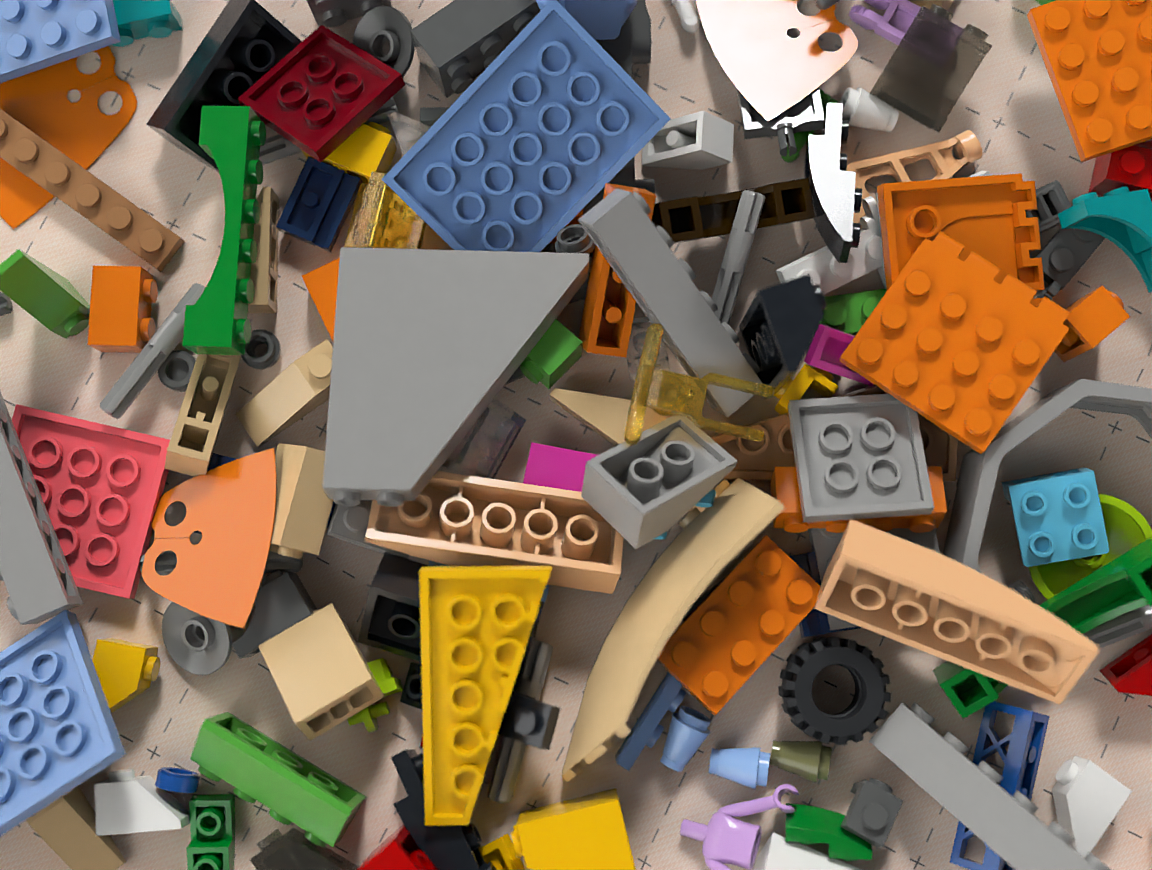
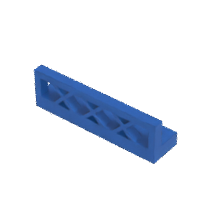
[949,701,1050,870]

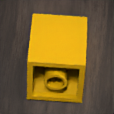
[511,788,636,870]

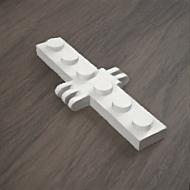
[776,171,991,294]

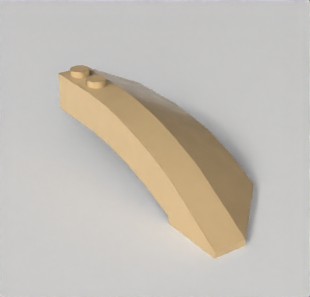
[562,478,785,782]

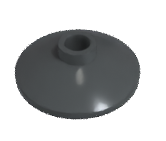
[352,6,415,77]

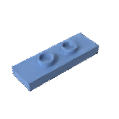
[615,672,686,771]

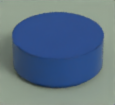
[155,767,200,793]

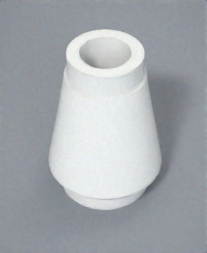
[840,87,899,133]

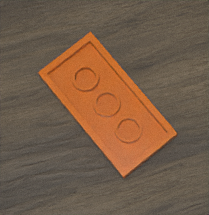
[657,535,821,715]

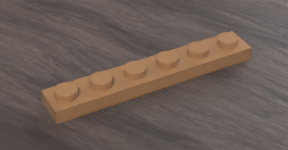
[0,109,185,272]

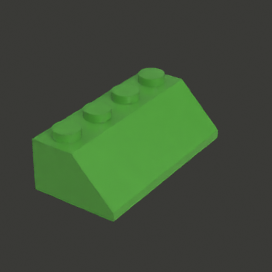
[190,712,366,847]

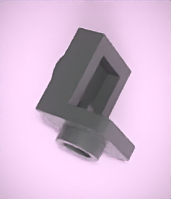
[840,778,903,848]

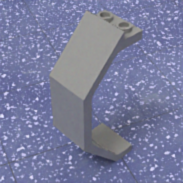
[943,379,1152,573]

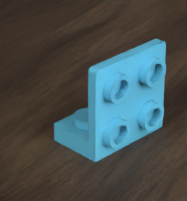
[1002,467,1109,567]

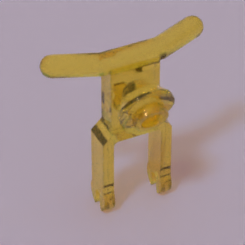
[624,323,774,445]

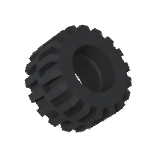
[778,637,891,745]

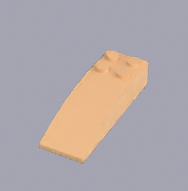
[365,471,624,594]
[814,519,1099,705]

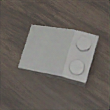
[581,412,737,549]

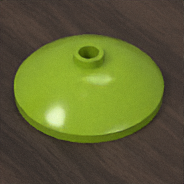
[1028,493,1152,600]

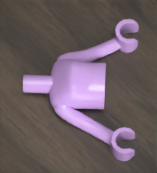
[680,784,799,870]

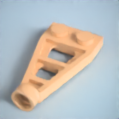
[846,130,983,229]

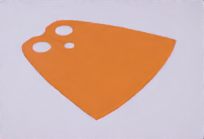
[0,46,137,229]

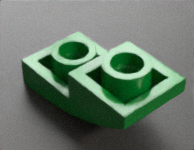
[186,794,235,870]
[786,803,872,861]

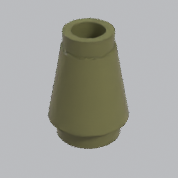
[770,740,832,783]

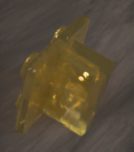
[344,172,427,249]

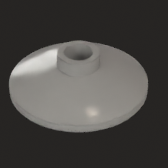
[162,602,232,675]

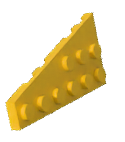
[420,566,552,825]

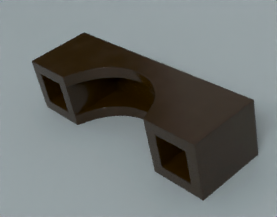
[652,178,815,244]

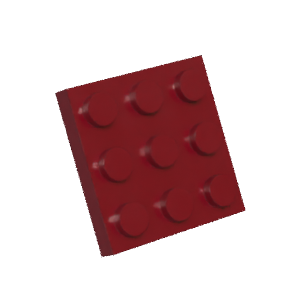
[238,25,405,162]

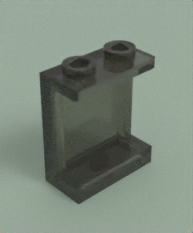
[870,4,992,133]

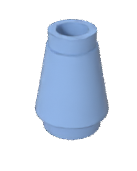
[660,706,711,772]
[709,747,771,790]

